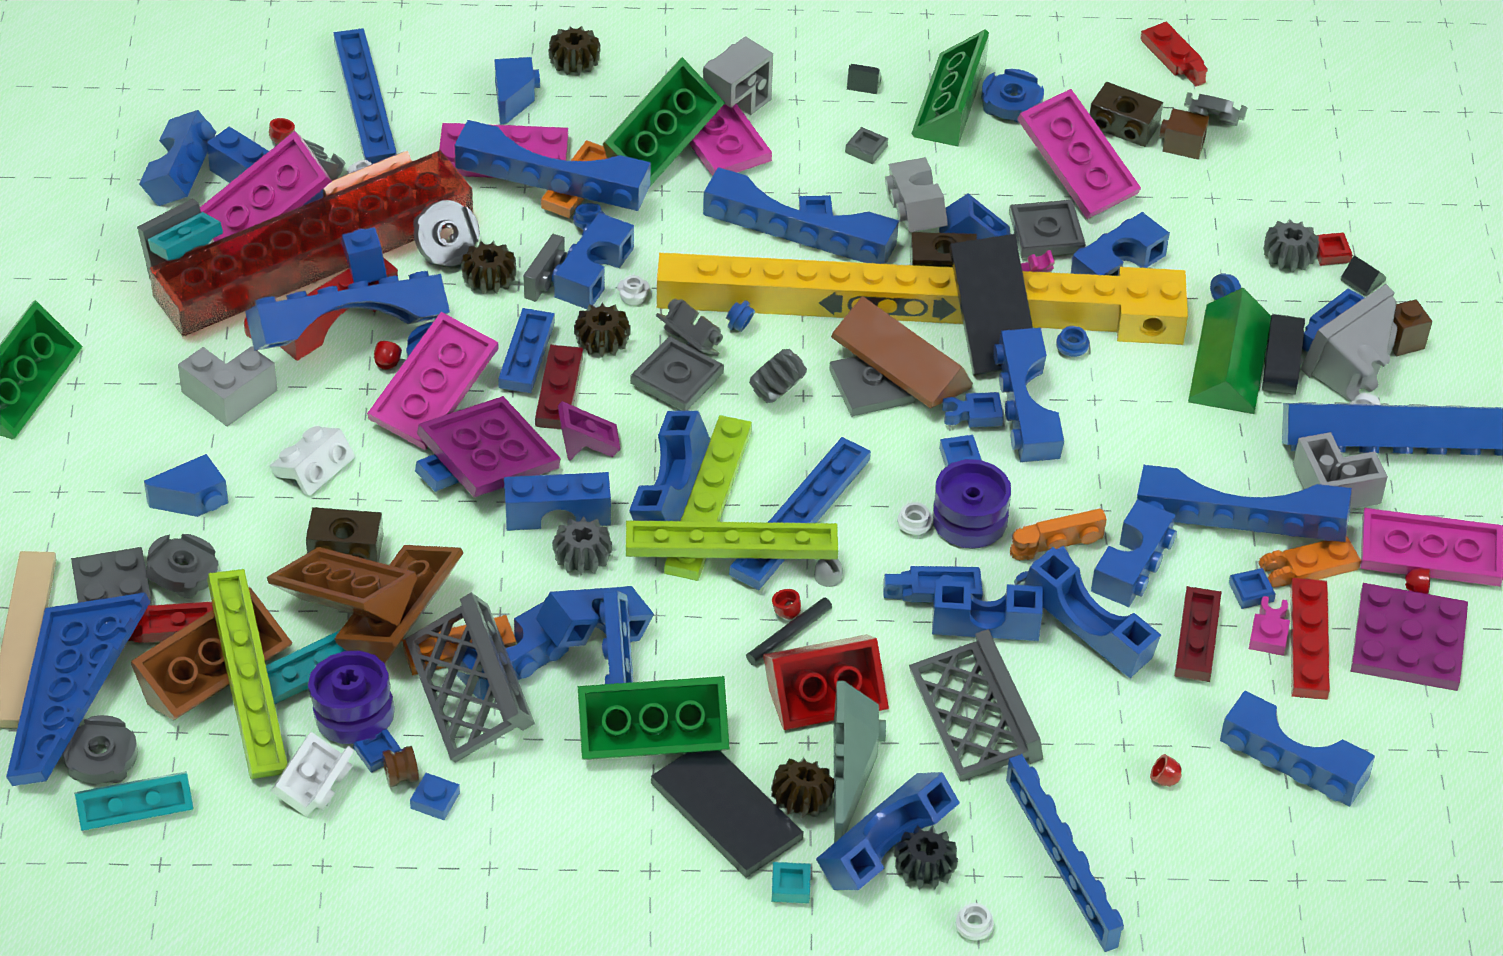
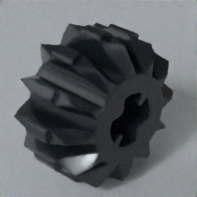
[894,825,958,890]

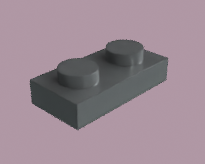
[523,233,568,302]

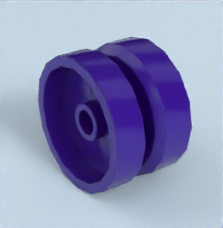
[932,459,1011,548]
[308,651,395,744]

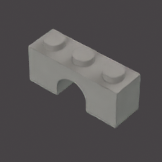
[885,157,948,233]

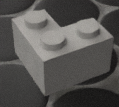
[703,36,774,115]
[178,346,278,427]
[1293,432,1388,509]

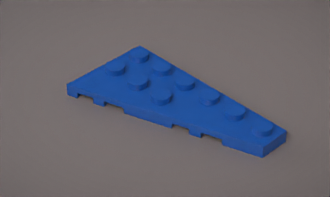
[6,592,151,786]

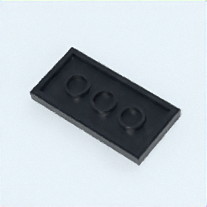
[949,234,1033,375]
[651,751,804,878]

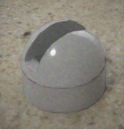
[814,559,843,587]

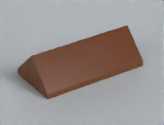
[831,296,973,409]
[334,545,464,664]
[267,547,417,626]
[131,587,293,721]

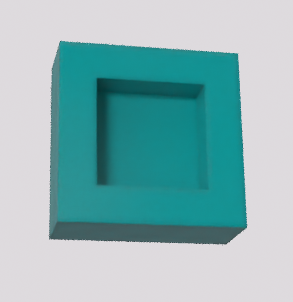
[771,862,811,904]

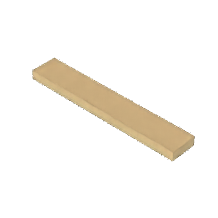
[0,551,57,728]

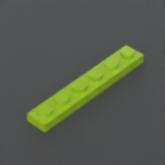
[664,415,752,581]
[626,521,838,559]
[207,569,288,779]

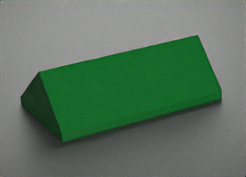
[911,29,989,147]
[602,57,725,186]
[1188,287,1271,414]
[0,300,83,439]
[577,676,730,760]

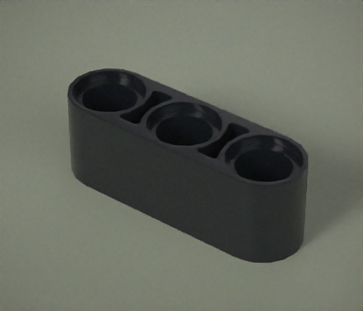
[1262,313,1305,395]

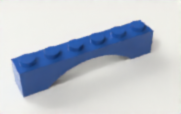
[454,120,651,211]
[703,167,899,264]
[245,271,450,351]
[1137,464,1352,542]

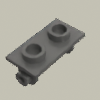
[656,299,723,356]

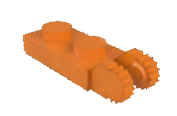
[1010,508,1107,561]
[1258,535,1361,588]

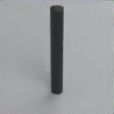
[746,597,832,666]

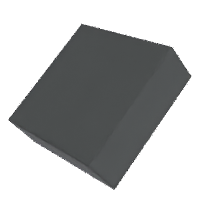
[845,127,889,165]

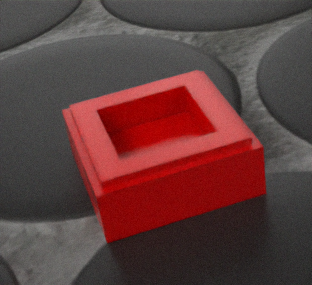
[1317,232,1353,266]

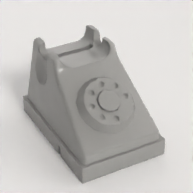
[1301,284,1397,402]

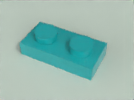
[148,212,223,261]

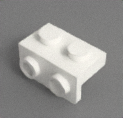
[269,426,355,495]
[270,732,354,817]

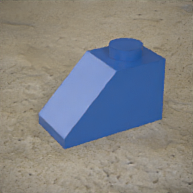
[494,57,540,125]
[939,193,1011,239]
[341,227,387,283]
[144,454,229,517]

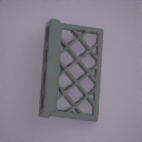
[405,592,535,763]
[909,629,1043,782]

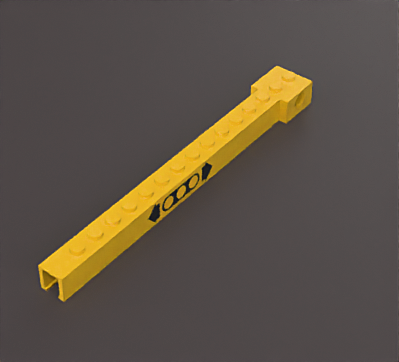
[656,252,1188,345]

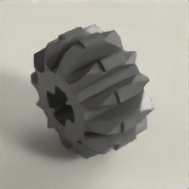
[1263,218,1319,273]
[749,348,807,403]
[552,516,612,576]

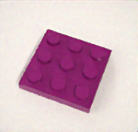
[417,396,561,498]
[1350,582,1468,691]

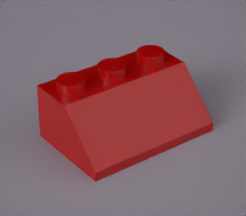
[763,634,889,730]

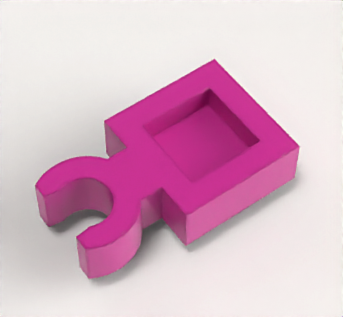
[1021,250,1055,272]
[1248,596,1290,656]

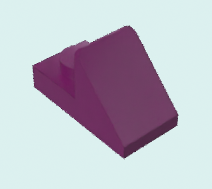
[558,401,621,461]

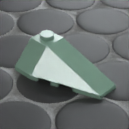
[833,681,886,843]

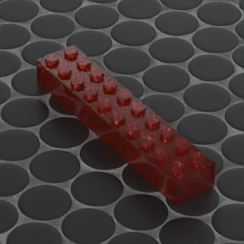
[149,150,473,337]

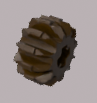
[548,25,601,76]
[461,240,517,295]
[574,302,631,358]
[771,757,835,819]

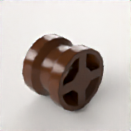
[382,745,419,787]

